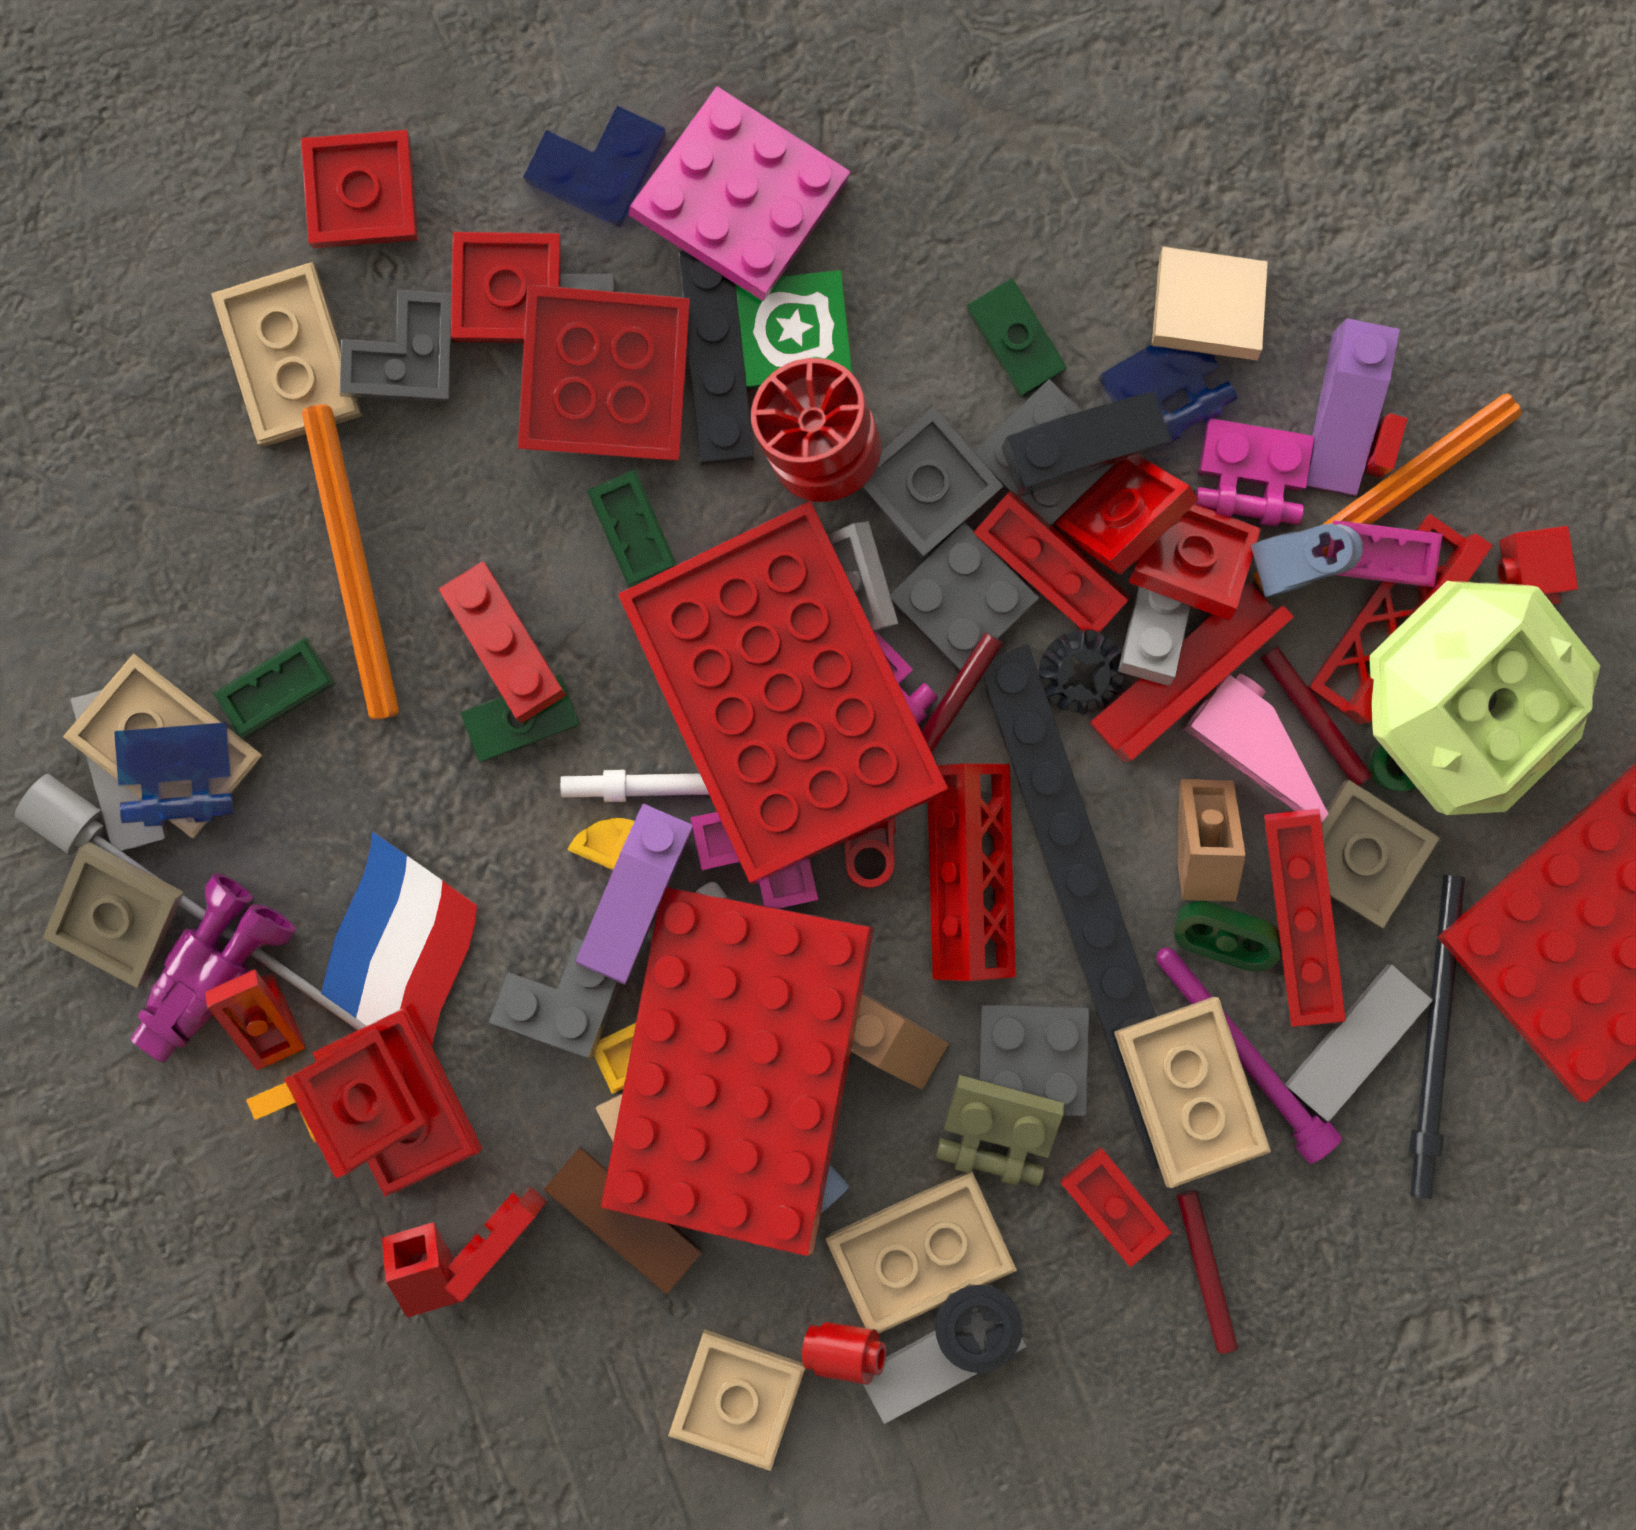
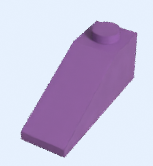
[1306,318,1400,497]
[575,804,693,985]

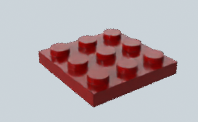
[518,284,690,461]

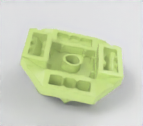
[1370,581,1601,815]

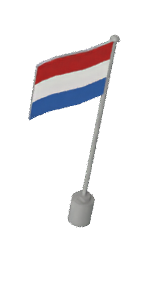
[14,774,478,1046]

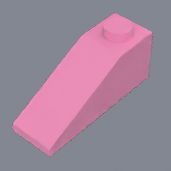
[1183,674,1328,823]

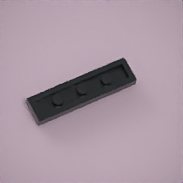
[678,251,754,465]

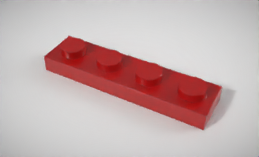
[1264,808,1346,1027]

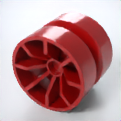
[751,358,881,502]

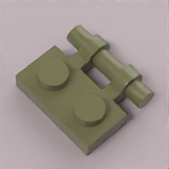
[935,1075,1064,1186]

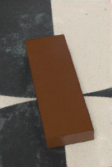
[544,1146,703,1294]

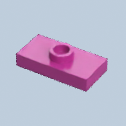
[1327,520,1443,587]

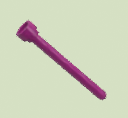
[1156,947,1342,1164]

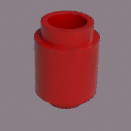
[802,1322,886,1385]

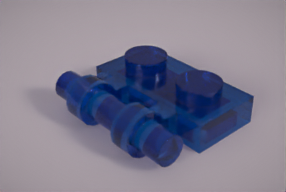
[1099,344,1238,452]
[114,722,234,827]

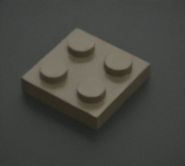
[1321,780,1440,929]
[43,842,184,988]

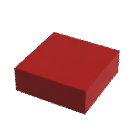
[1364,413,1408,478]

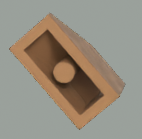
[1177,779,1246,902]
[851,992,949,1090]

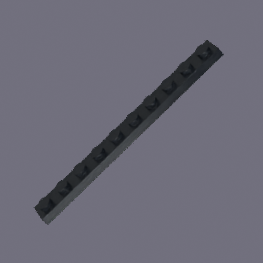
[982,644,1160,1170]

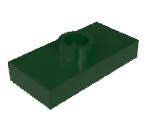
[966,278,1067,398]
[586,469,677,588]
[213,637,336,740]
[460,674,581,763]

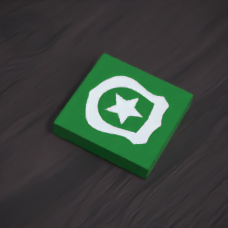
[736,270,852,390]

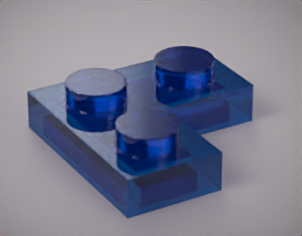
[523,105,666,228]

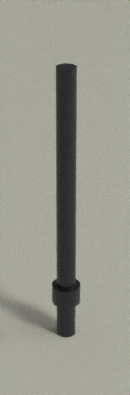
[1409,875,1465,1199]

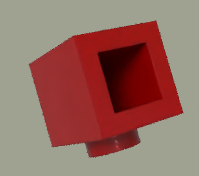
[1497,525,1578,606]
[382,1222,459,1318]

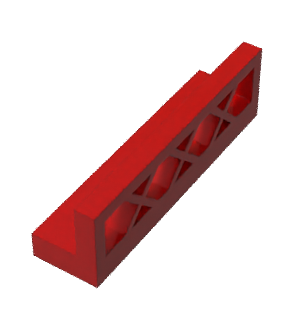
[1307,514,1493,725]
[1088,582,1294,763]
[928,763,1016,981]

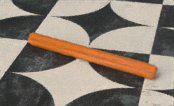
[1253,393,1522,595]
[302,404,399,720]

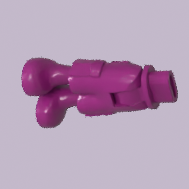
[130,873,296,1063]

